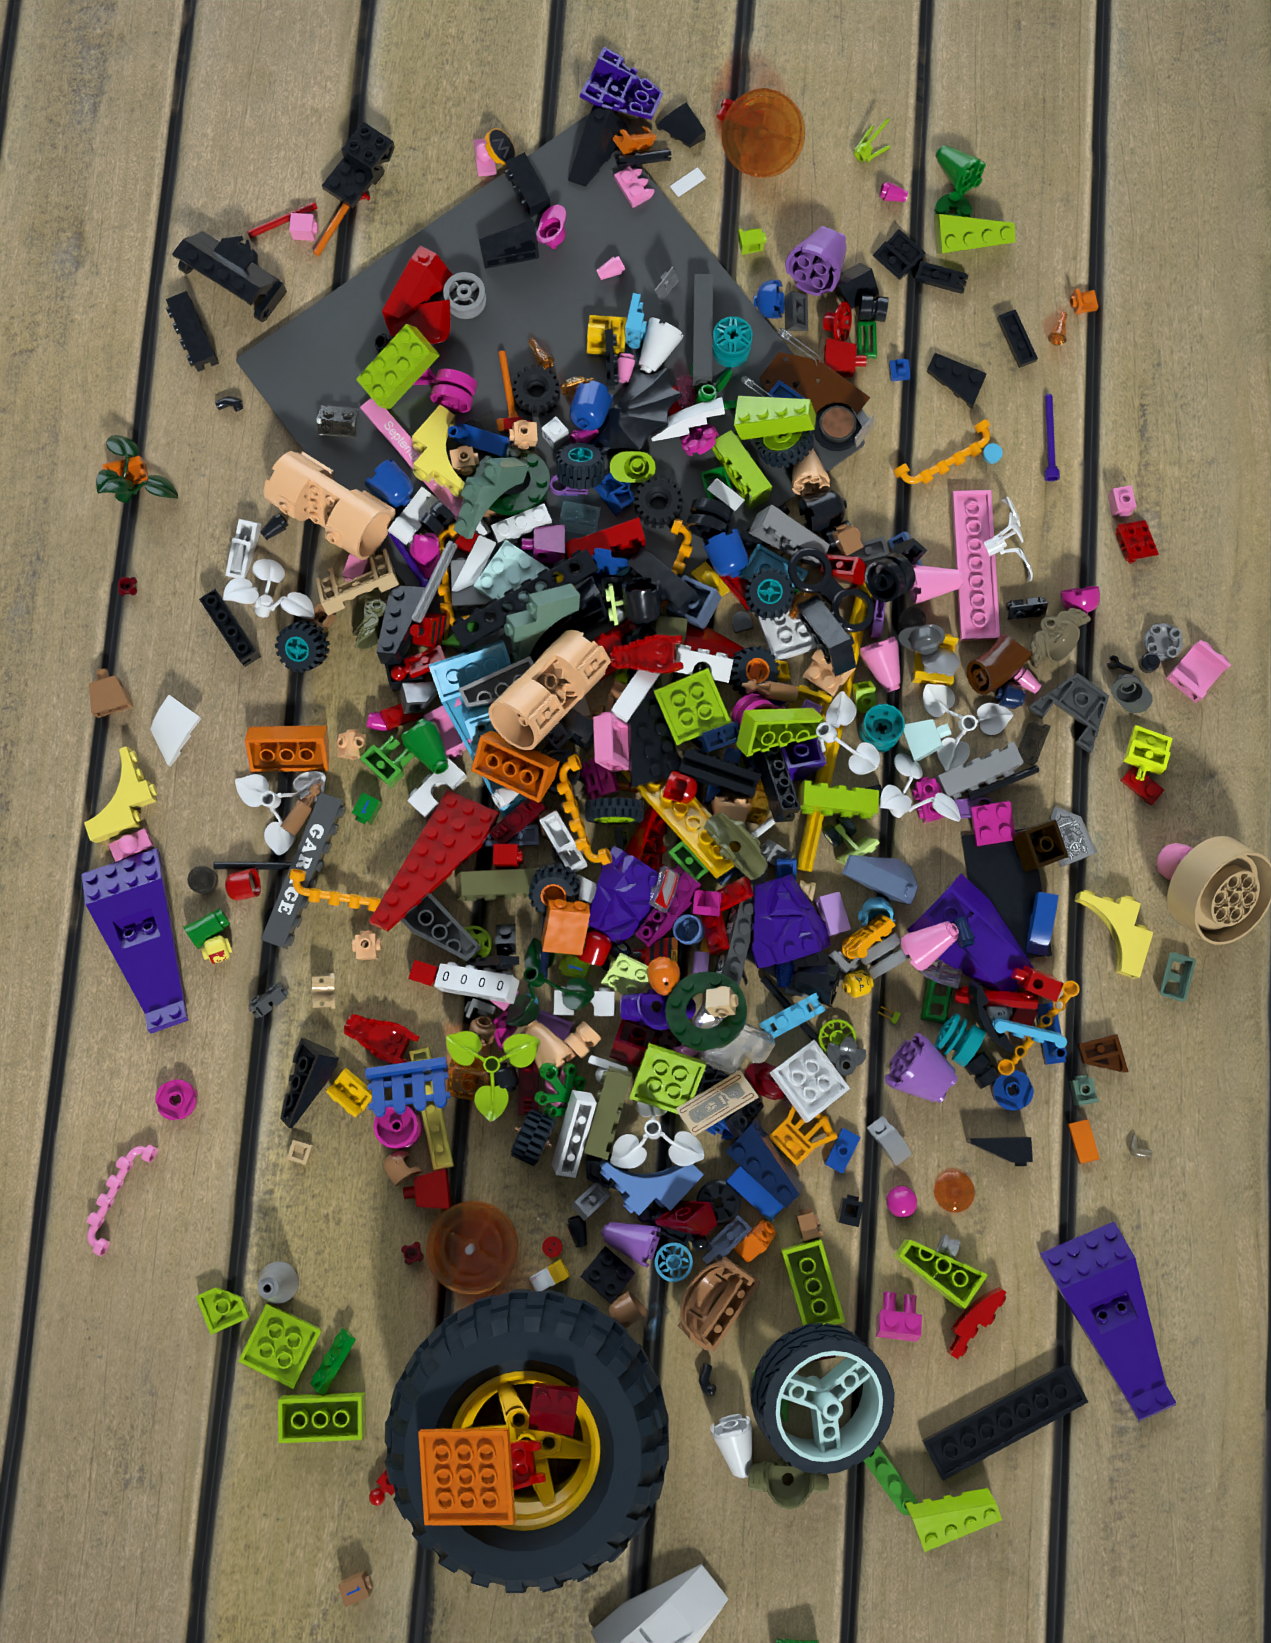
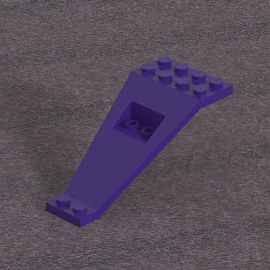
[81,848,189,1034]
[1040,1222,1176,1422]

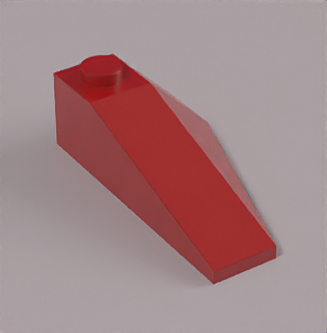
[382,246,453,321]
[682,624,744,665]
[625,805,667,876]

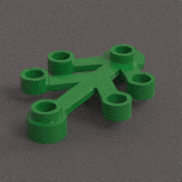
[535,1062,586,1118]

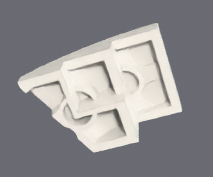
[150,695,201,767]

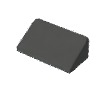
[785,291,808,331]

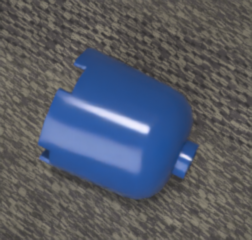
[570,381,613,431]
[365,459,414,508]
[703,529,749,579]

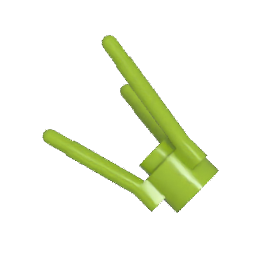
[853,118,890,163]

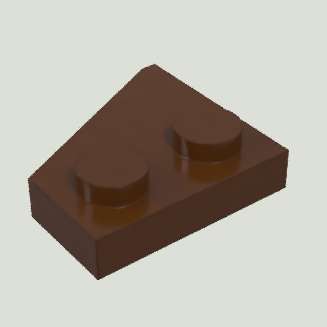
[1077,1034,1129,1073]

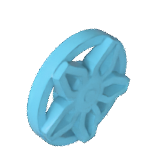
[655,1242,693,1282]

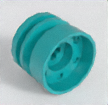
[712,316,753,368]
[859,704,905,752]
[934,1013,986,1067]

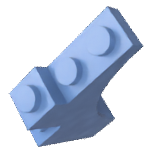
[598,1159,704,1215]

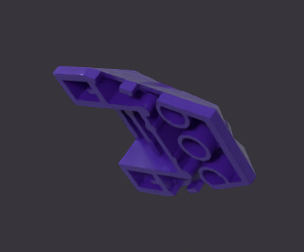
[579,47,664,120]
[588,846,664,945]
[752,875,831,968]

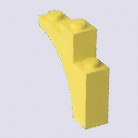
[412,405,465,500]
[84,746,158,843]
[1074,890,1153,979]

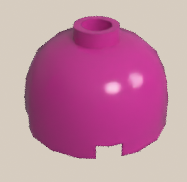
[1060,586,1100,615]

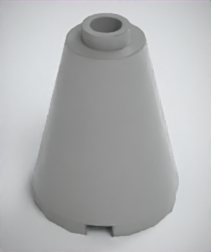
[258,1262,299,1304]

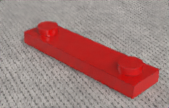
[955,986,1038,1009]

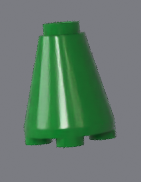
[936,145,986,195]
[401,719,449,774]

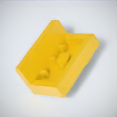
[788,685,832,722]
[325,1068,372,1117]

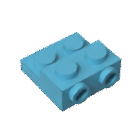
[625,293,647,349]

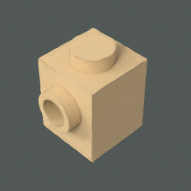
[705,986,738,1018]

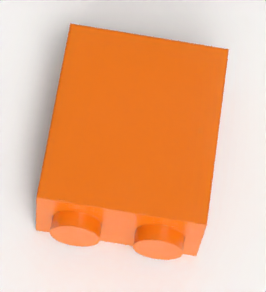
[541,899,590,955]

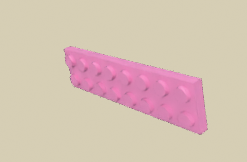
[952,490,1000,641]

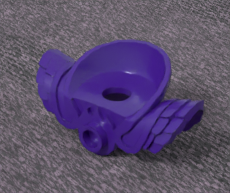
[620,989,696,1030]

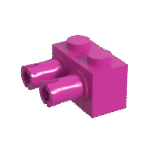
[876,1291,922,1342]

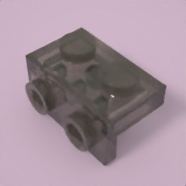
[317,405,359,438]

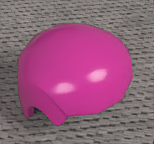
[886,1186,917,1218]

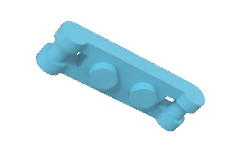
[759,993,826,1042]
[992,1018,1067,1048]

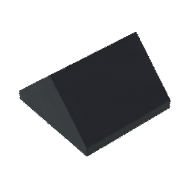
[833,263,879,312]

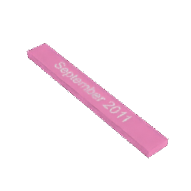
[360,398,464,520]

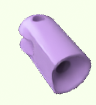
[692,952,710,974]

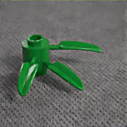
[690,364,737,410]

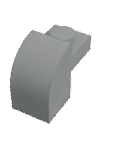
[867,1116,912,1166]

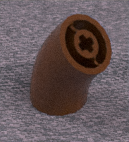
[966,634,1032,695]

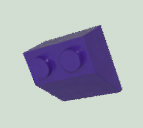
[781,737,826,781]

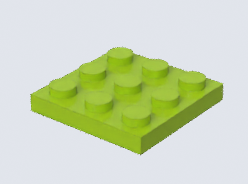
[654,668,731,746]
[629,1043,706,1114]
[238,1303,322,1389]

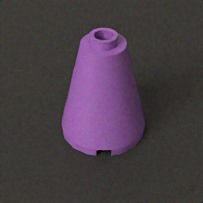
[602,1222,661,1268]

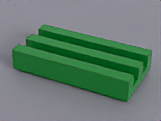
[857,321,877,359]

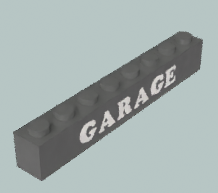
[261,792,346,949]
[705,864,768,1018]

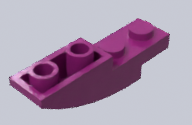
[635,872,701,947]

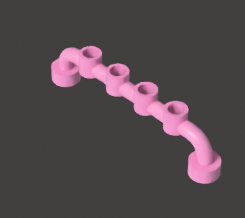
[87,1145,158,1257]

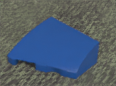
[594,473,635,516]
[591,548,629,577]

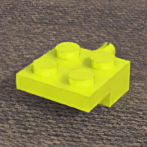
[1123,725,1173,781]

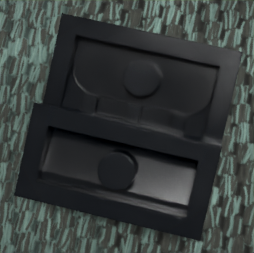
[873,229,926,280]

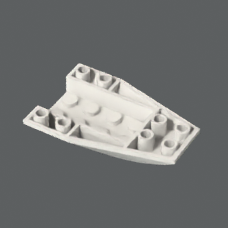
[591,1564,728,1643]

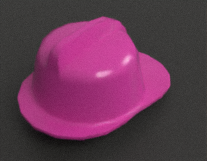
[536,205,566,249]
[410,533,440,578]

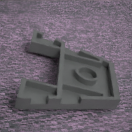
[1027,673,1109,753]

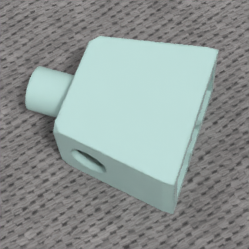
[904,719,952,762]

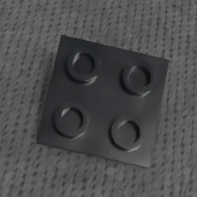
[580,1246,636,1304]

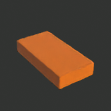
[1068,1119,1100,1164]

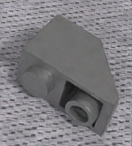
[399,681,438,714]

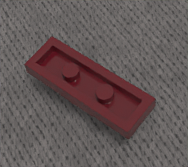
[489,798,547,844]
[518,1060,539,1115]

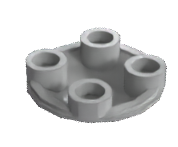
[1144,624,1183,661]
[921,647,960,676]

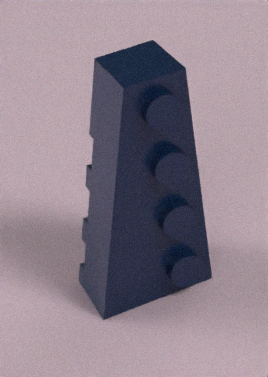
[726,1117,803,1208]

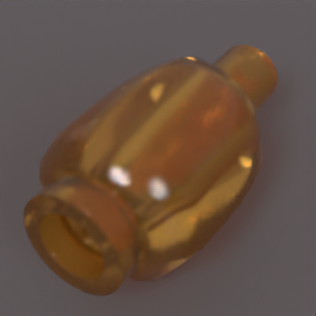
[560,376,595,397]
[788,590,817,620]

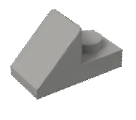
[571,1182,610,1221]

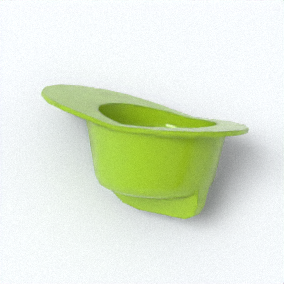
[609,451,656,483]

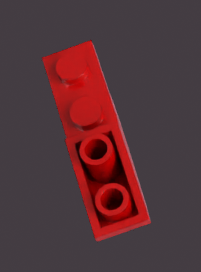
[947,1287,1007,1360]

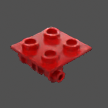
[1115,520,1159,564]

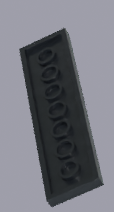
[922,1363,1088,1481]

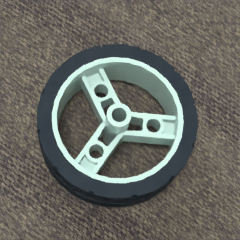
[751,1323,895,1474]

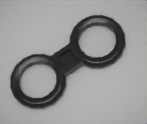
[788,547,875,633]

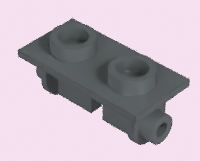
[248,981,289,1018]

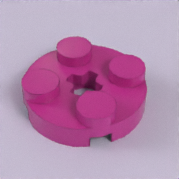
[680,424,719,456]
[155,1079,198,1120]

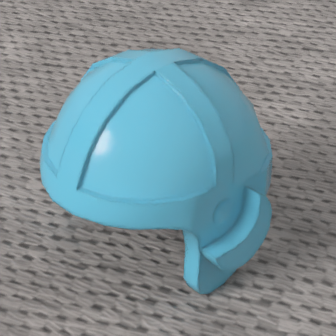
[858,897,895,926]

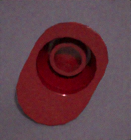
[744,1061,786,1100]

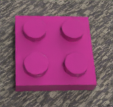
[970,801,1015,846]

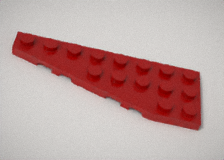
[369,790,499,932]

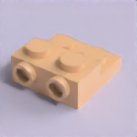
[803,649,857,697]

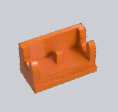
[613,126,657,155]
[102,456,148,484]

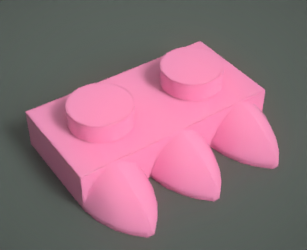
[614,166,655,208]

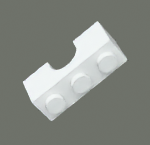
[491,504,553,548]
[676,644,734,683]
[407,758,467,819]
[554,987,615,1017]

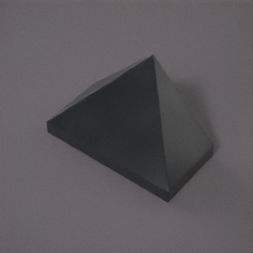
[892,538,928,565]

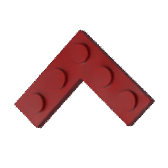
[701,876,754,955]

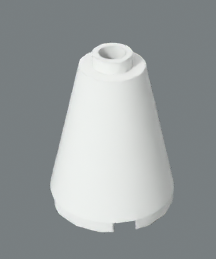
[638,317,684,374]
[710,1414,753,1478]

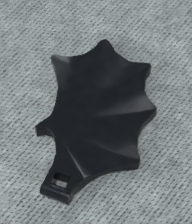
[591,368,682,456]

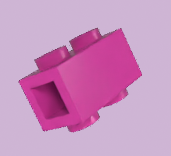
[912,777,944,823]

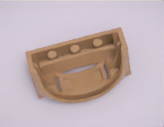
[677,1256,760,1352]

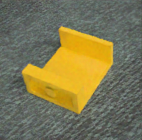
[912,634,958,688]

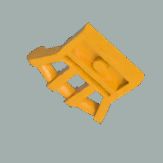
[841,914,896,959]
[769,1105,838,1166]

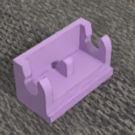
[814,891,851,936]

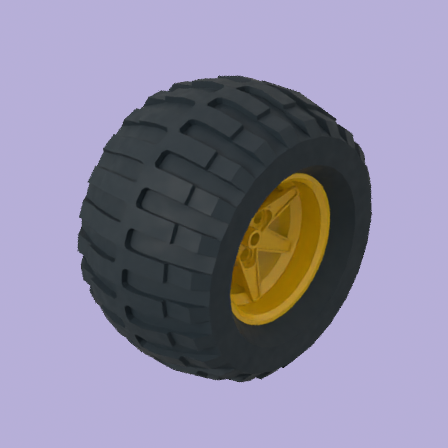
[384,1289,669,1593]

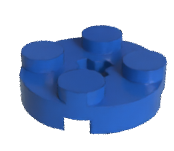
[992,1070,1034,1111]

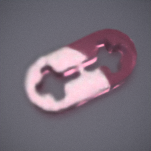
[676,374,695,410]

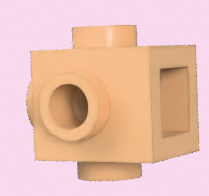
[509,420,538,450]
[449,446,479,475]
[337,729,366,760]
[352,930,382,960]

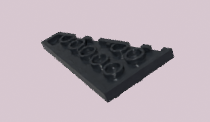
[627,668,681,789]

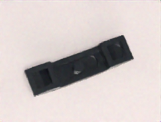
[968,980,1014,1052]

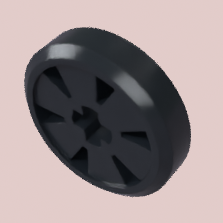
[696,1179,741,1226]

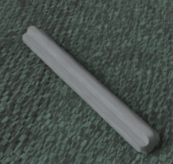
[411,541,457,623]

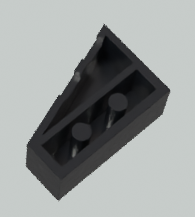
[479,219,539,269]
[548,578,609,640]

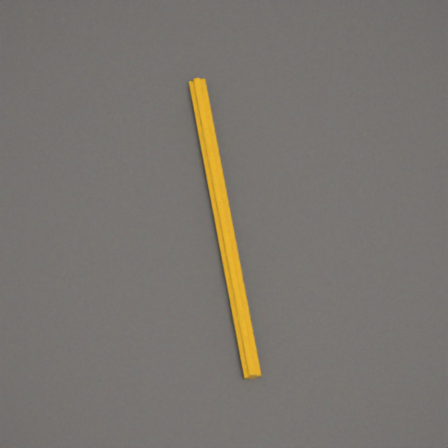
[797,581,872,872]

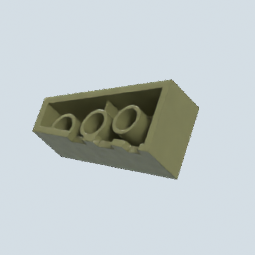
[455,868,539,901]
[584,1066,633,1160]

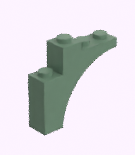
[453,457,529,539]
[504,584,580,664]

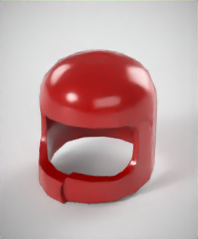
[663,771,698,804]
[225,868,261,901]
[576,931,612,966]

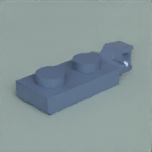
[702,1215,752,1264]

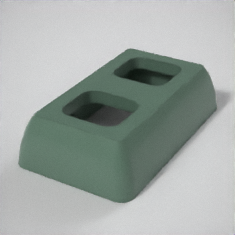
[1159,952,1196,1002]

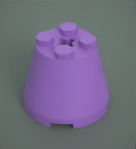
[785,226,847,296]
[885,1033,958,1103]

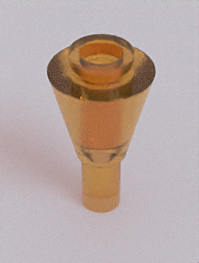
[1048,312,1068,346]
[528,339,555,370]

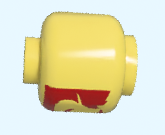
[201,935,232,964]

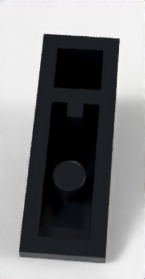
[966,1137,1033,1166]

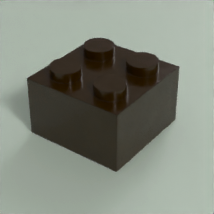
[1011,819,1069,871]

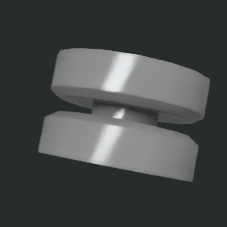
[860,933,910,979]

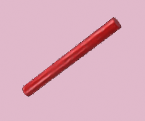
[247,202,318,239]

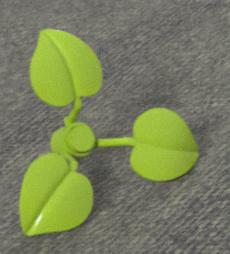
[446,1031,540,1122]

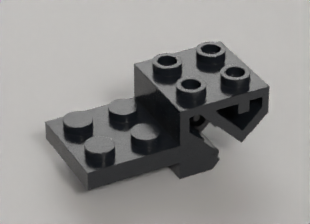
[322,122,395,209]

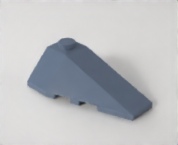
[842,855,918,905]

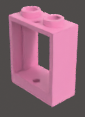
[593,712,630,772]

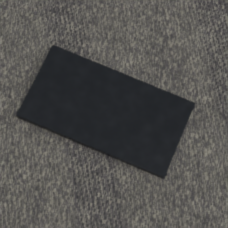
[961,827,1052,958]

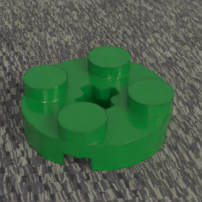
[934,191,972,218]

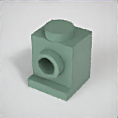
[1069,1074,1099,1105]

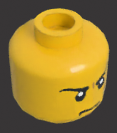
[842,969,874,998]

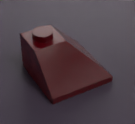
[655,1200,717,1236]

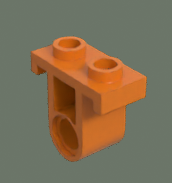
[733,1218,777,1264]

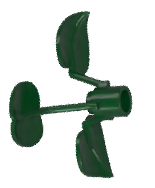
[96,435,178,503]
[505,938,595,1027]

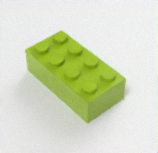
[356,324,440,410]
[780,1238,845,1326]
[278,1392,366,1443]

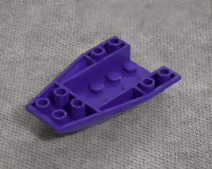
[907,873,1034,992]

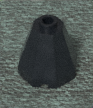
[791,964,841,1007]

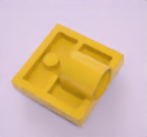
[587,315,627,356]

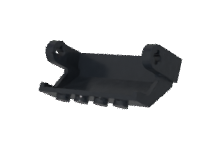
[172,231,287,322]

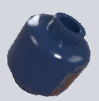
[995,682,1026,709]

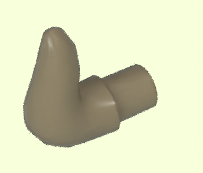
[1129,1134,1152,1158]

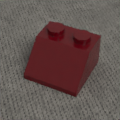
[609,1019,660,1067]
[528,1382,580,1436]

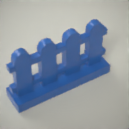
[365,1057,451,1117]

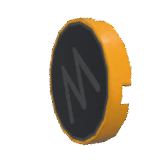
[484,128,516,167]

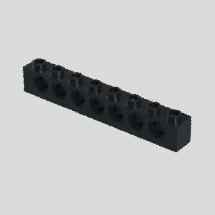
[451,549,599,651]

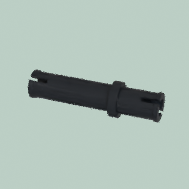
[616,148,672,168]

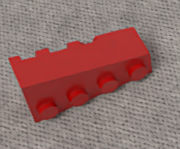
[565,517,645,571]

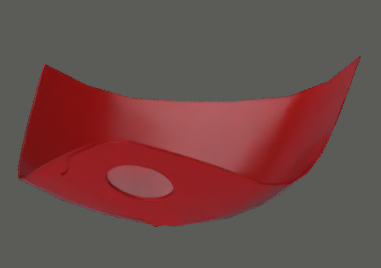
[382,299,451,344]

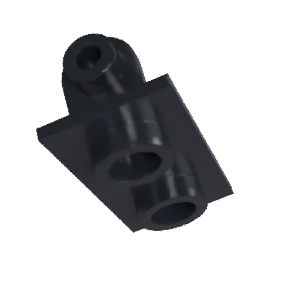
[1006,596,1049,620]

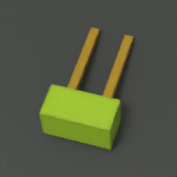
[878,1006,901,1025]

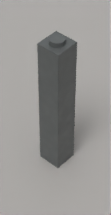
[692,274,713,388]

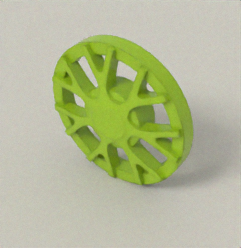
[818,1019,856,1053]

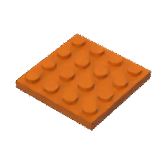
[418,1428,516,1526]

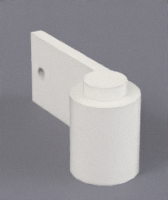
[388,487,440,545]

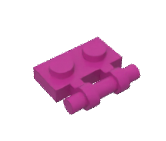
[581,758,620,800]

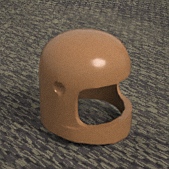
[383,1150,422,1186]
[608,1291,647,1328]

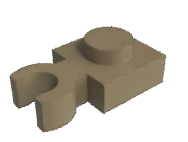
[558,781,586,814]

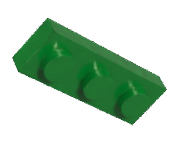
[310,1328,356,1395]

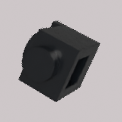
[836,1194,864,1227]

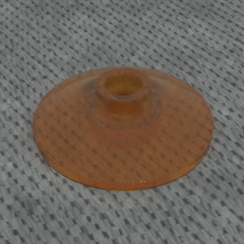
[934,1171,975,1213]

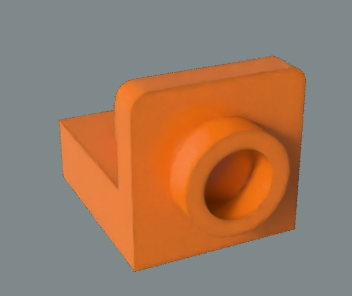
[1070,289,1098,314]

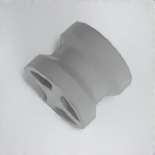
[936,1234,960,1259]

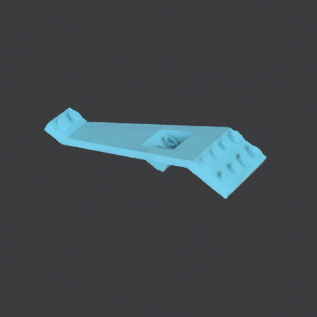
[429,640,527,818]

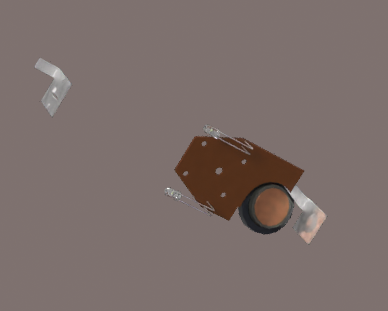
[655,267,875,451]

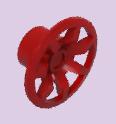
[823,302,852,342]

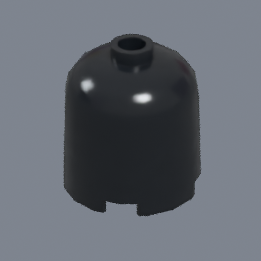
[798,490,847,533]
[622,577,661,626]

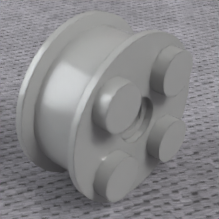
[443,272,486,319]

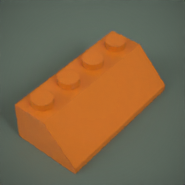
[245,725,329,772]
[471,730,560,803]

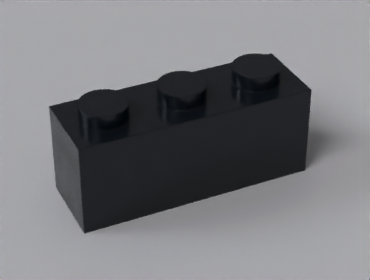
[504,152,551,217]

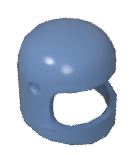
[673,915,705,945]

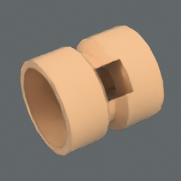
[564,1021,601,1059]

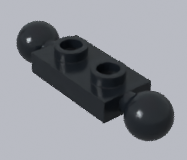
[637,1207,708,1251]

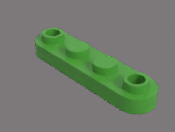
[863,1446,918,1515]

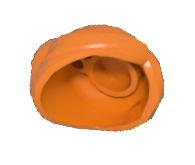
[647,957,680,996]

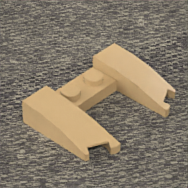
[316,549,399,615]

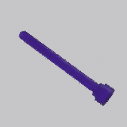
[1044,394,1060,481]
[388,532,429,587]

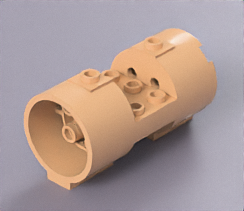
[264,451,395,560]
[489,630,611,750]

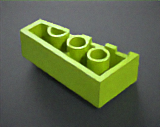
[934,214,1016,254]
[734,396,816,440]
[711,430,772,511]
[736,708,824,757]
[797,780,879,819]
[893,1240,988,1309]
[905,1488,1002,1552]

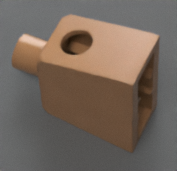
[89,669,133,718]

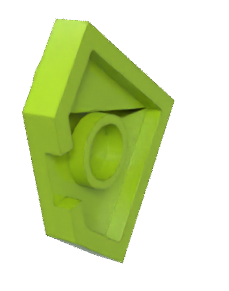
[195,1287,251,1335]

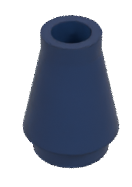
[954,917,976,948]

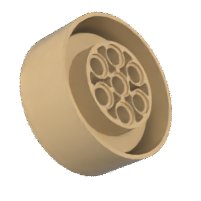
[1167,836,1271,945]

